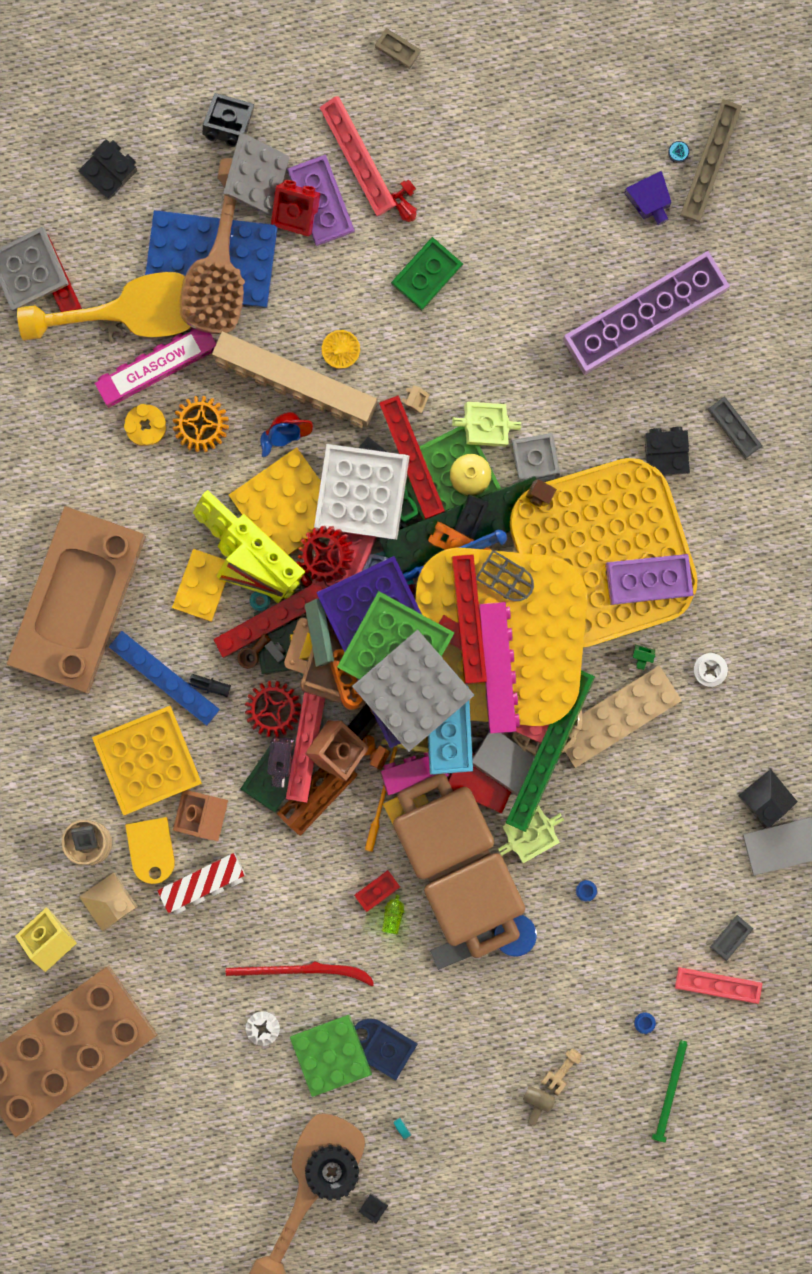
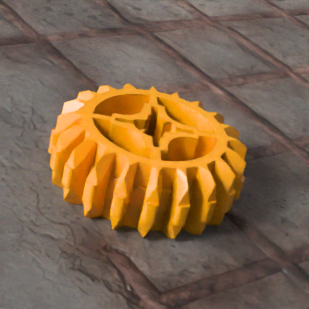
[172,396,229,452]

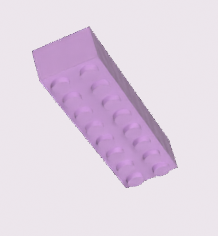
[563,251,730,376]

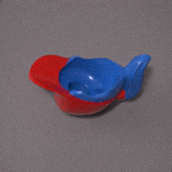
[260,412,313,457]

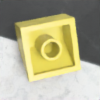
[15,907,77,972]

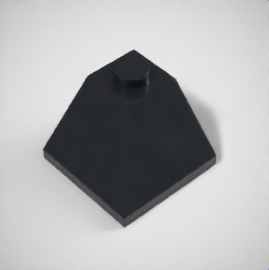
[738,769,798,828]

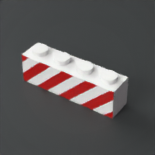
[157,853,246,915]

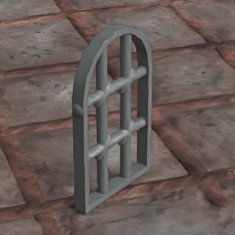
[476,550,534,601]

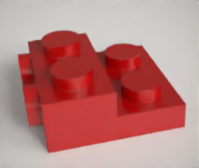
[271,180,321,237]

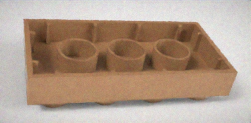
[0,966,158,1138]

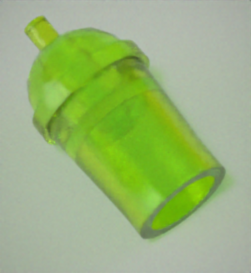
[381,894,405,935]

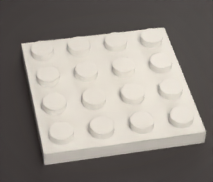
[314,444,410,540]

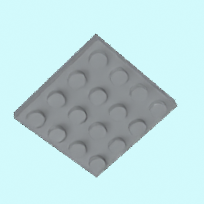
[352,630,474,752]

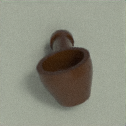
[237,634,271,669]

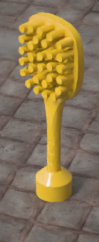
[17,272,191,341]

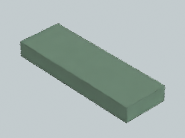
[305,599,334,667]

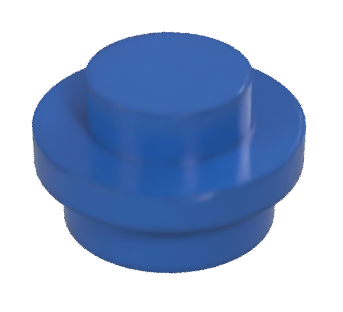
[576,880,597,902]
[634,1012,656,1034]

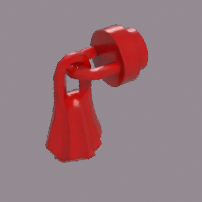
[391,179,417,222]

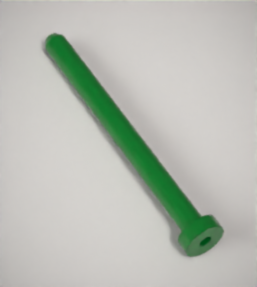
[651,1040,688,1143]

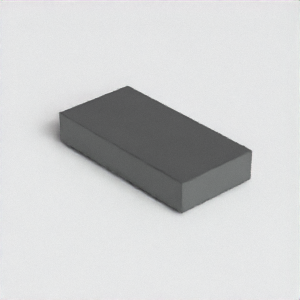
[710,915,754,961]

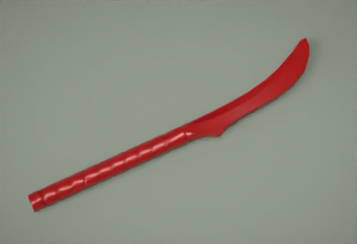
[225,961,374,986]

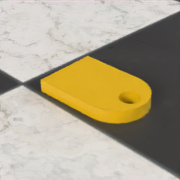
[125,817,175,884]

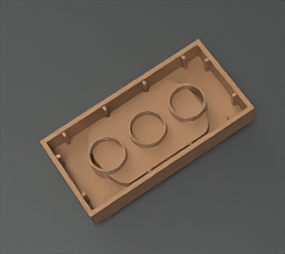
[6,506,146,694]

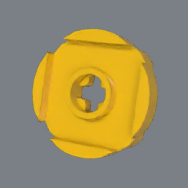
[124,404,166,446]

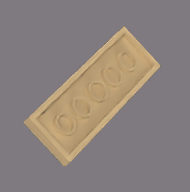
[565,665,682,768]

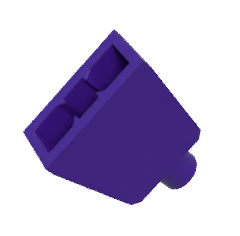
[624,171,671,225]

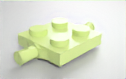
[452,402,521,447]
[497,806,564,863]

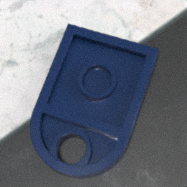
[354,1018,418,1081]

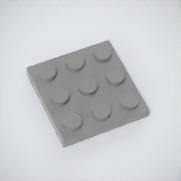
[223,134,290,216]
[0,227,69,311]

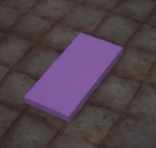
[287,154,355,247]
[605,554,693,605]

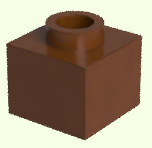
[526,479,557,507]

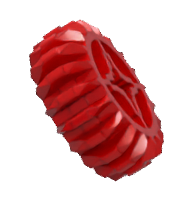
[298,525,355,583]
[245,681,302,738]

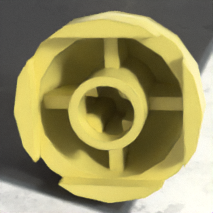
[450,454,491,496]

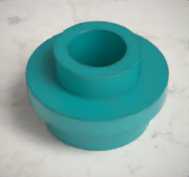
[249,591,271,611]

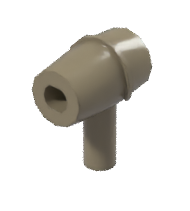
[523,1086,555,1126]

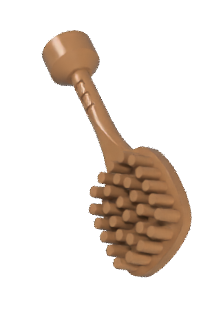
[180,158,245,334]
[249,1113,365,1274]

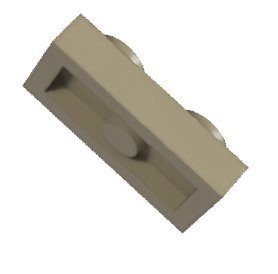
[375,28,421,69]

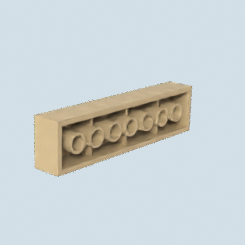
[212,331,377,429]

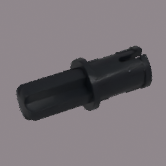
[189,674,231,698]

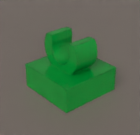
[633,644,655,670]

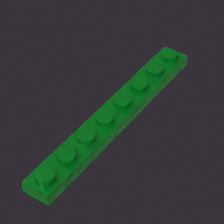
[506,670,595,832]

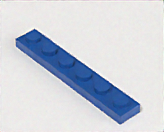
[109,631,220,726]

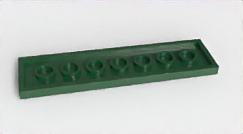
[378,476,537,573]

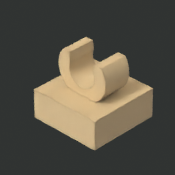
[401,385,430,413]

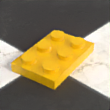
[172,549,226,622]

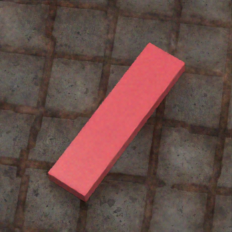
[675,967,763,1004]

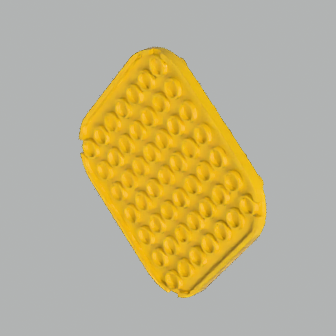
[510,458,697,648]
[415,548,587,726]

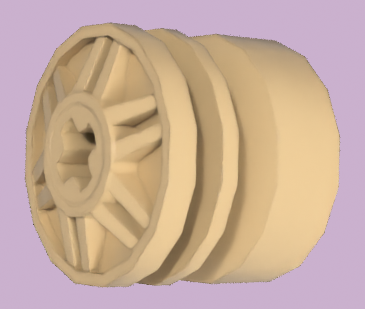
[62,820,112,865]

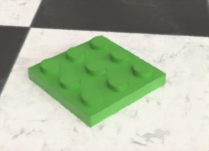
[290,1014,372,1097]

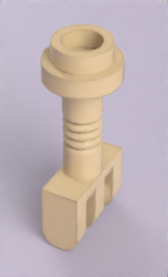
[541,1048,582,1096]

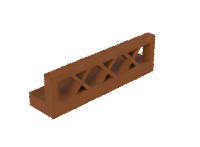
[276,768,358,836]

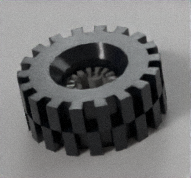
[305,1143,359,1201]

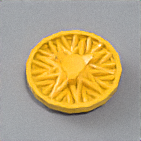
[321,330,360,369]

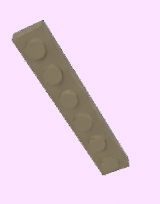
[680,99,742,223]

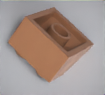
[305,720,369,781]
[173,790,228,841]

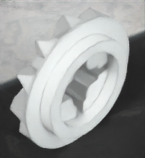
[694,653,728,687]
[246,1011,280,1046]

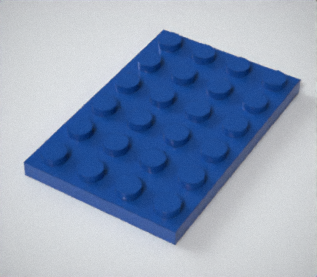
[145,210,278,308]

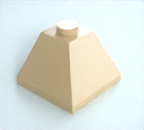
[79,873,138,931]

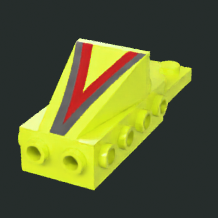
[193,490,305,603]

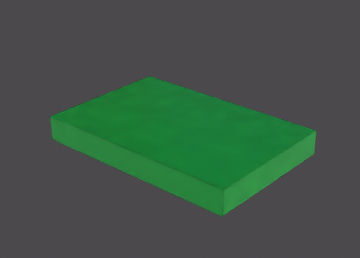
[391,237,463,311]

